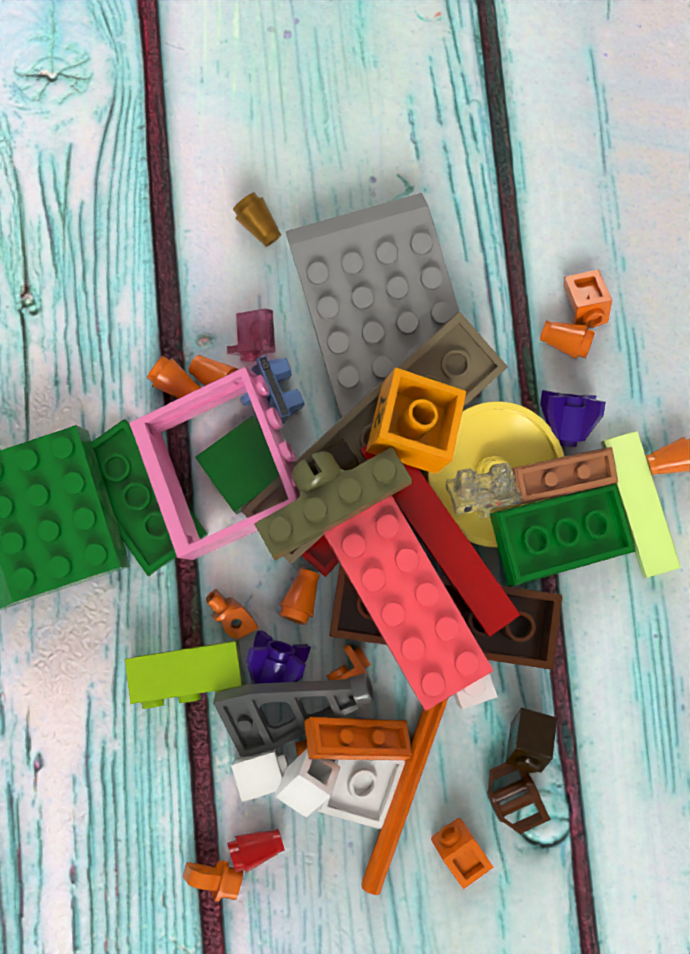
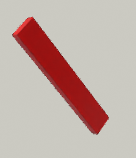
[359,445,520,637]

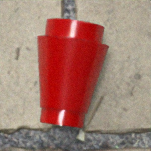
[227,829,285,873]

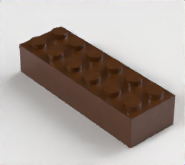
[329,564,562,670]

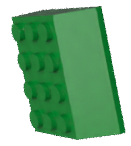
[0,425,131,610]

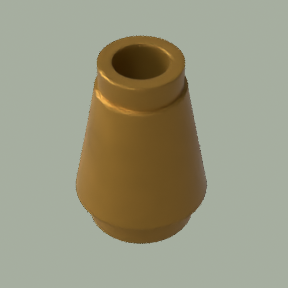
[233,192,282,247]

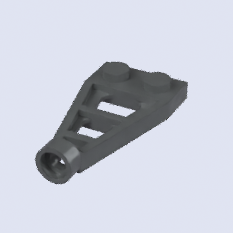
[213,673,374,757]

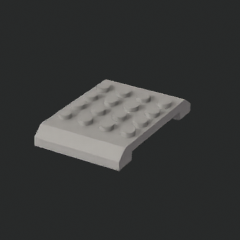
[286,193,482,419]

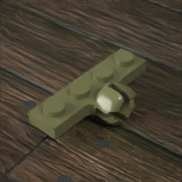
[254,447,412,560]

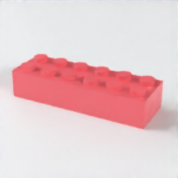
[323,495,494,711]

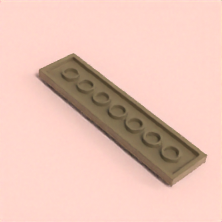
[241,312,508,564]

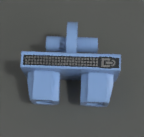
[240,355,305,424]

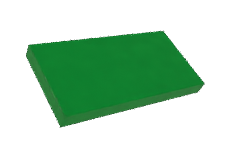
[92,419,208,576]
[489,483,636,586]

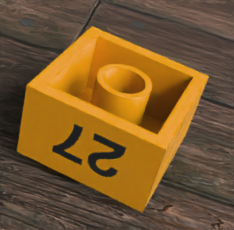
[366,367,466,474]

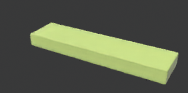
[601,431,681,578]

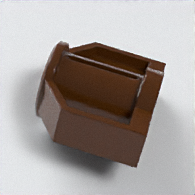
[486,763,551,834]

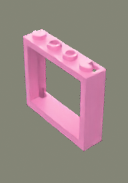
[130,367,300,560]

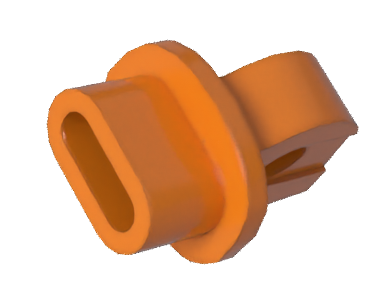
[206,589,258,639]
[182,860,244,902]

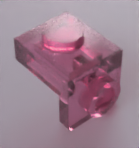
[227,308,275,362]

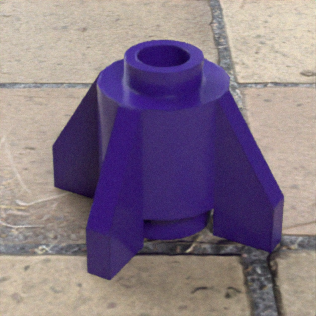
[540,390,606,447]
[246,630,311,684]

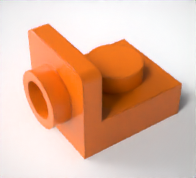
[564,269,612,328]
[326,643,371,680]
[431,818,494,890]

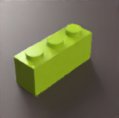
[125,640,245,709]

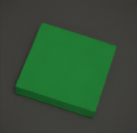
[195,415,279,515]

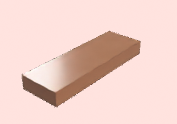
[509,447,618,504]

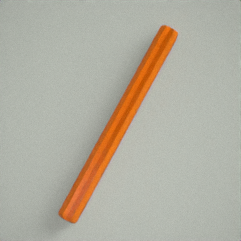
[361,698,448,895]

